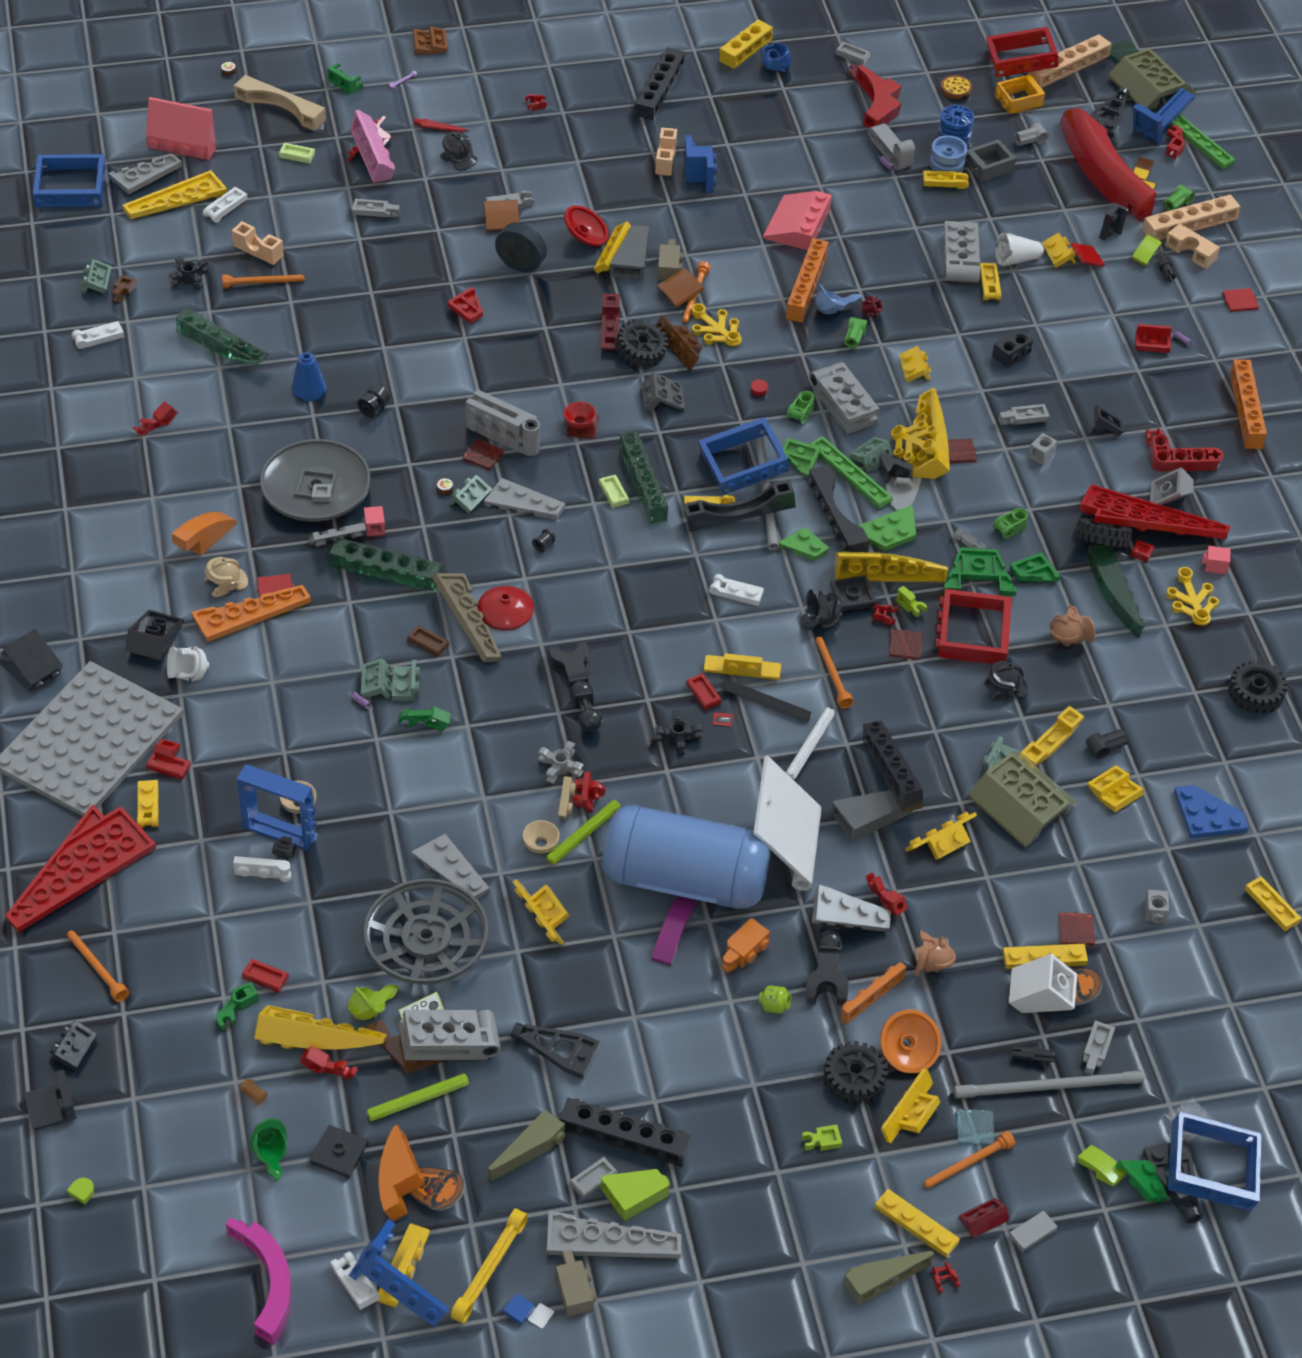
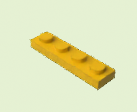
[593,221,631,274]
[1002,944,1088,969]
[874,1189,960,1258]

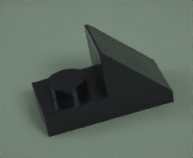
[1094,405,1124,436]
[879,453,914,484]

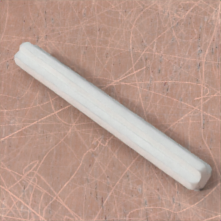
[786,707,835,780]

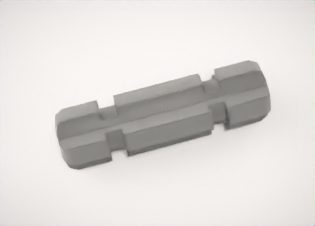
[954,528,986,549]

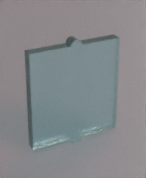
[957,1108,994,1147]

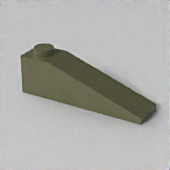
[488,1110,565,1182]
[843,1251,934,1306]

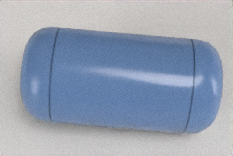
[602,805,771,909]

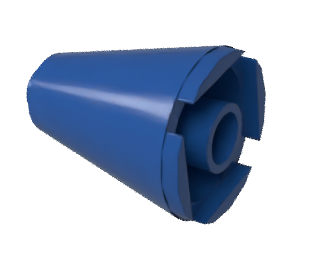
[291,352,327,402]

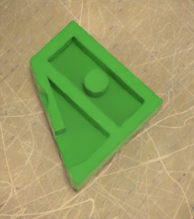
[783,438,821,478]
[779,527,829,561]

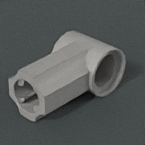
[1014,123,1049,146]

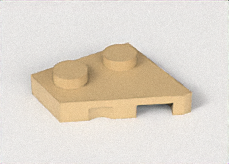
[558,776,576,820]

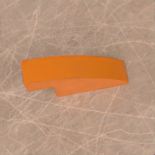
[171,512,237,556]
[379,1125,425,1222]

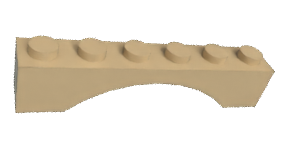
[234,75,326,131]

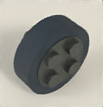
[495,222,547,273]

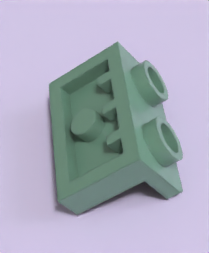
[80,259,112,294]
[849,437,892,472]
[450,474,492,514]
[361,658,393,699]
[392,660,420,701]
[982,736,1020,775]

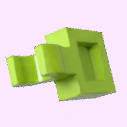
[896,586,927,617]

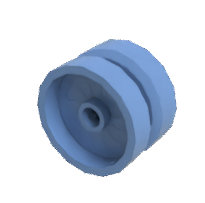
[929,136,967,173]

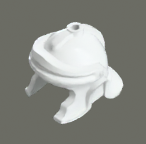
[167,646,209,682]

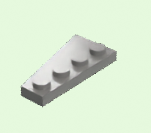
[108,153,182,194]
[484,478,565,520]
[411,834,490,899]
[812,884,891,932]

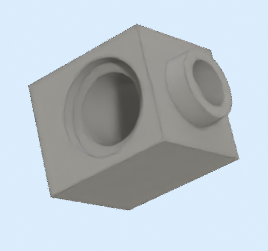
[1028,433,1057,465]
[1145,889,1169,923]

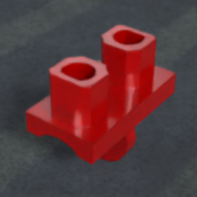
[573,772,606,812]

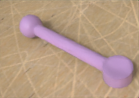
[389,71,417,89]

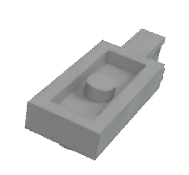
[352,199,400,217]
[998,404,1050,425]
[1082,1021,1115,1076]

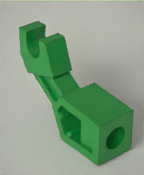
[398,707,451,732]
[216,982,259,1031]

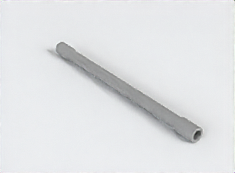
[754,436,779,551]
[954,1070,1144,1099]

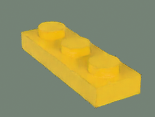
[1244,876,1301,931]

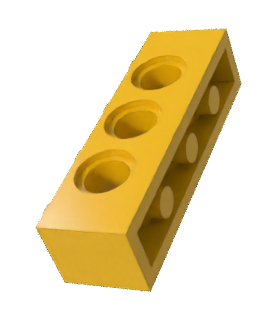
[719,19,773,69]

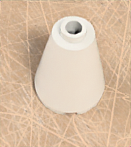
[995,233,1044,266]

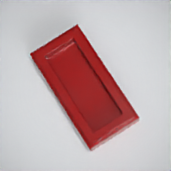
[686,673,722,710]
[146,752,191,780]
[242,959,289,993]

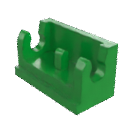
[327,63,363,94]

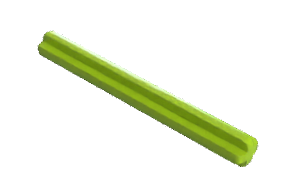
[546,800,620,865]
[367,1074,469,1121]

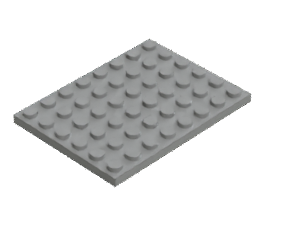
[0,661,184,816]

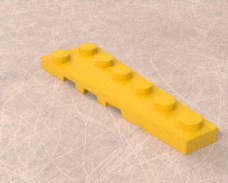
[123,170,227,219]

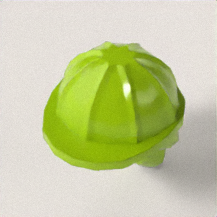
[348,984,399,1020]

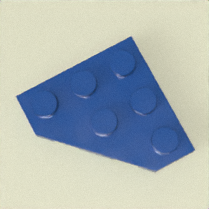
[1174,785,1249,839]

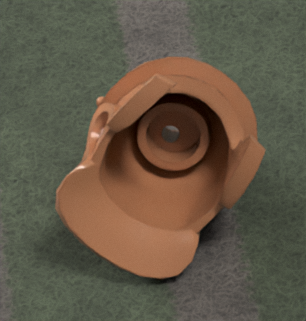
[1050,605,1095,646]
[914,930,956,977]

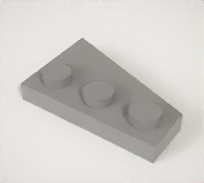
[309,523,366,547]

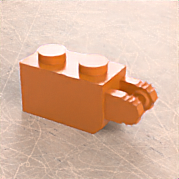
[722,918,770,973]

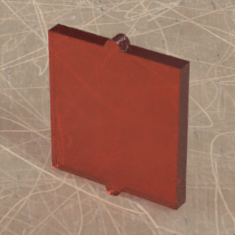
[567,415,599,439]
[948,438,977,463]
[463,439,504,470]
[889,629,923,660]
[1059,911,1095,946]

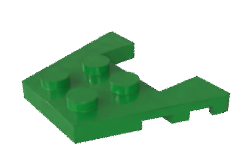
[943,547,1017,596]

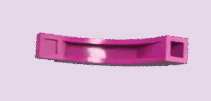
[226,1217,292,1346]

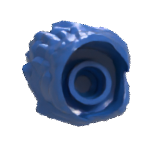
[761,43,792,72]

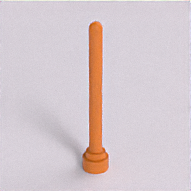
[682,261,711,323]
[222,275,305,289]
[816,637,854,709]
[67,930,129,1002]
[924,1131,1016,1188]

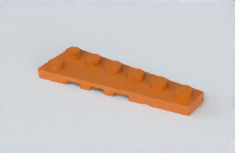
[191,585,311,642]

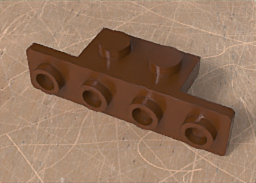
[656,315,703,370]

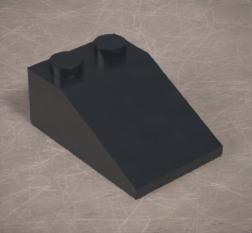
[125,610,184,660]

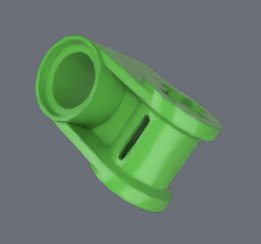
[786,391,814,424]
[993,508,1028,539]

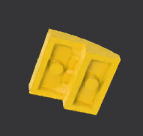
[1087,765,1144,812]

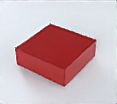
[1131,540,1155,562]
[153,739,180,757]

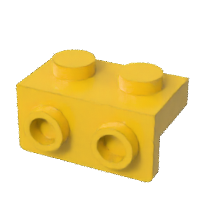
[1042,232,1077,268]
[899,346,931,382]

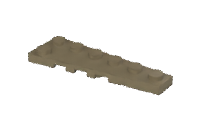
[433,573,501,662]

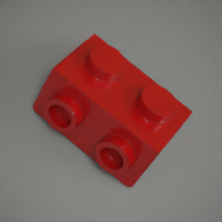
[1135,324,1172,353]

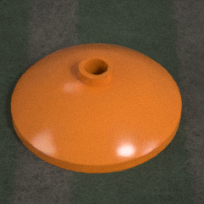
[880,1009,942,1073]

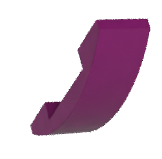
[651,896,698,966]

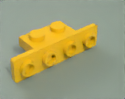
[704,653,781,680]
[905,812,977,859]
[513,879,570,945]
[881,1068,940,1143]
[377,1224,430,1308]

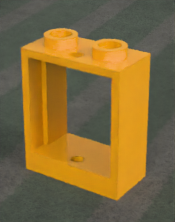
[995,74,1045,114]

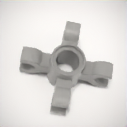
[538,741,584,784]

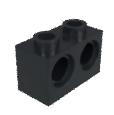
[992,329,1033,367]

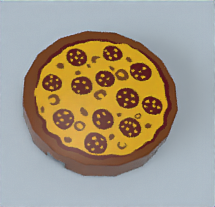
[941,75,972,100]

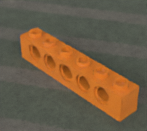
[786,238,829,322]
[1230,359,1267,449]

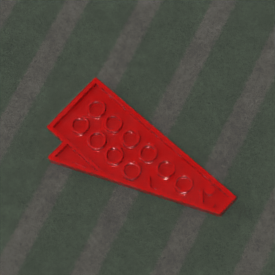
[1079,484,1231,539]
[6,804,156,933]

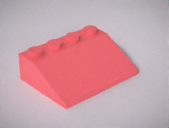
[146,97,216,160]
[763,191,832,250]

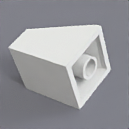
[1009,954,1077,1013]

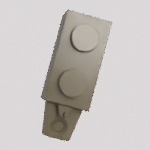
[658,239,683,280]
[556,1250,596,1317]

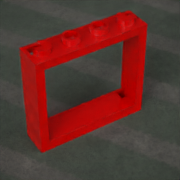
[986,27,1059,78]
[935,589,1012,664]

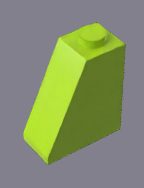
[600,1169,670,1221]

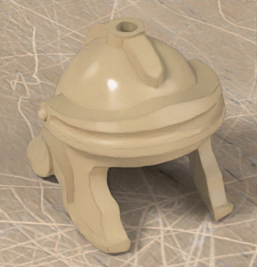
[205,557,248,597]

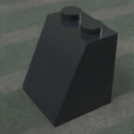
[0,629,63,691]

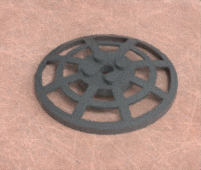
[364,878,489,985]

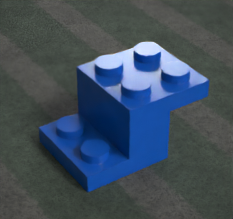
[684,135,717,193]

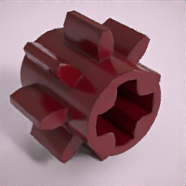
[862,296,883,317]

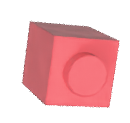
[364,506,385,536]
[1202,546,1231,574]

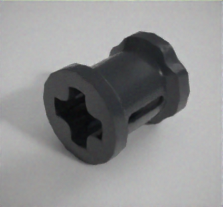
[532,529,556,553]

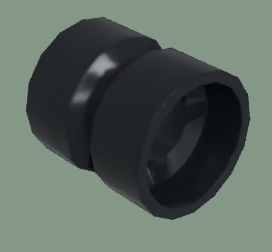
[357,385,390,418]

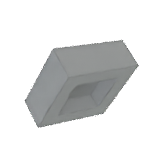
[312,484,332,502]

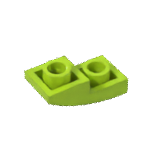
[1131,234,1162,267]
[1077,1145,1127,1186]

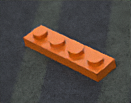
[840,962,906,1025]

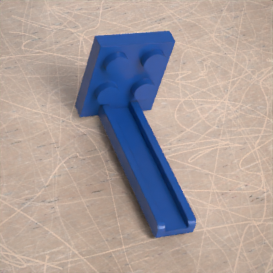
[1133,88,1195,146]
[348,1219,448,1328]

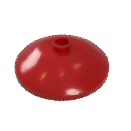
[564,205,609,246]
[477,586,534,630]

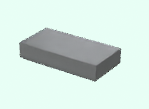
[836,42,871,65]
[570,1157,618,1199]
[1009,1211,1058,1252]

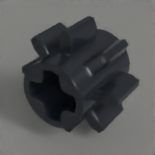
[272,836,296,861]

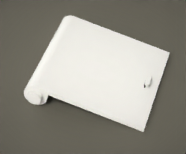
[753,756,821,891]

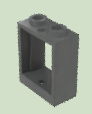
[965,139,1016,182]

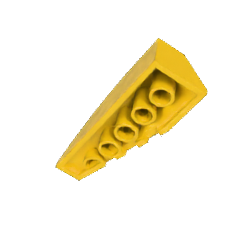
[910,387,950,479]
[834,552,948,582]
[254,1005,387,1049]

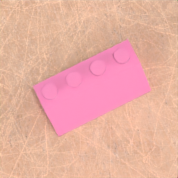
[350,110,395,183]

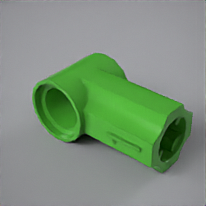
[1163,185,1195,211]
[844,317,868,349]

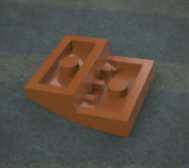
[412,26,448,54]
[484,200,519,232]
[657,268,704,307]

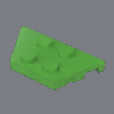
[858,505,916,551]

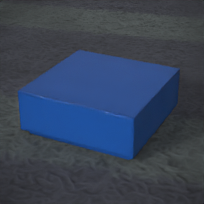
[503,1293,535,1326]

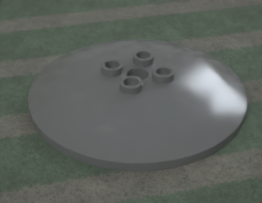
[260,439,370,521]

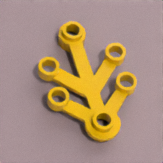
[691,303,742,347]
[891,420,939,464]
[1166,567,1219,626]

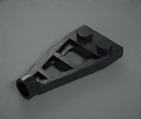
[1090,87,1130,137]
[511,1022,600,1079]
[1143,1140,1203,1224]

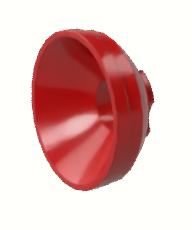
[564,401,596,429]

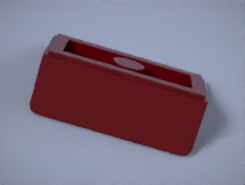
[958,1198,1009,1238]

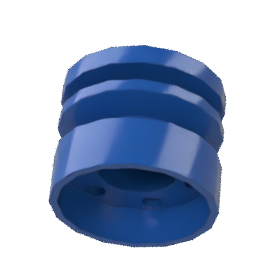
[938,105,974,145]

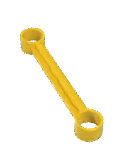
[450,1208,528,1324]

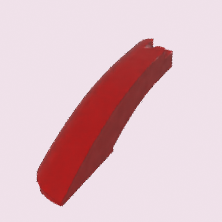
[1060,108,1157,222]

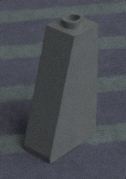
[610,225,649,280]
[831,790,912,841]

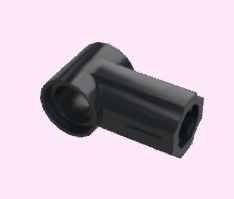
[1086,729,1128,759]

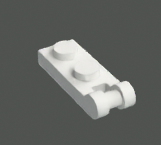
[203,187,248,223]
[72,321,124,349]
[709,574,764,606]
[233,856,292,882]
[329,1251,380,1310]

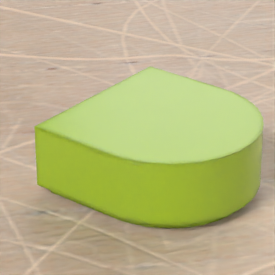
[66,1178,94,1204]

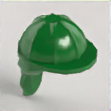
[249,1118,287,1182]

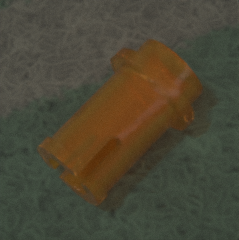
[240,1078,268,1104]

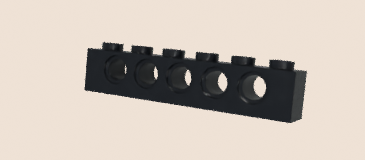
[634,47,685,121]
[863,720,923,812]
[559,1097,691,1167]

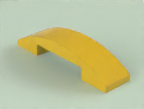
[1021,706,1084,765]

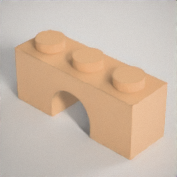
[655,127,677,176]
[231,221,284,265]
[1165,223,1220,269]

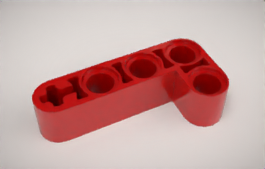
[1149,433,1224,472]

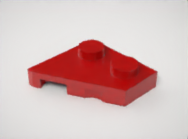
[447,287,483,324]

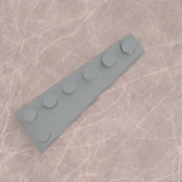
[547,1211,681,1259]

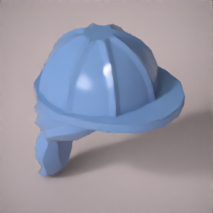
[815,284,863,314]

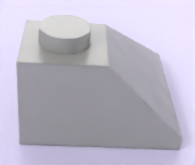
[1150,468,1194,505]

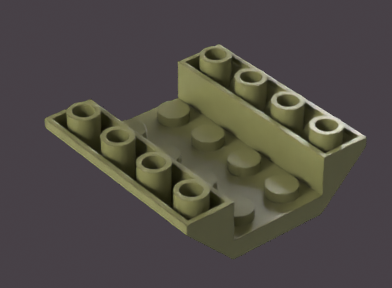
[1108,48,1196,110]
[968,752,1078,848]

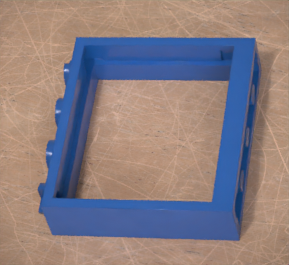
[33,154,106,207]
[698,417,790,495]
[236,764,318,851]
[1168,1112,1261,1211]

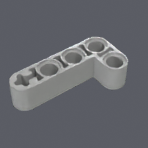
[868,123,915,170]

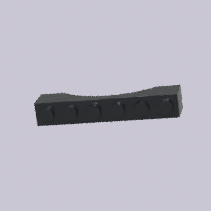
[807,464,870,552]
[683,480,796,532]

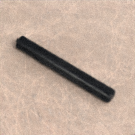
[722,679,812,722]

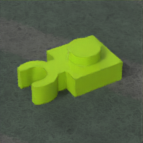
[802,1125,842,1151]

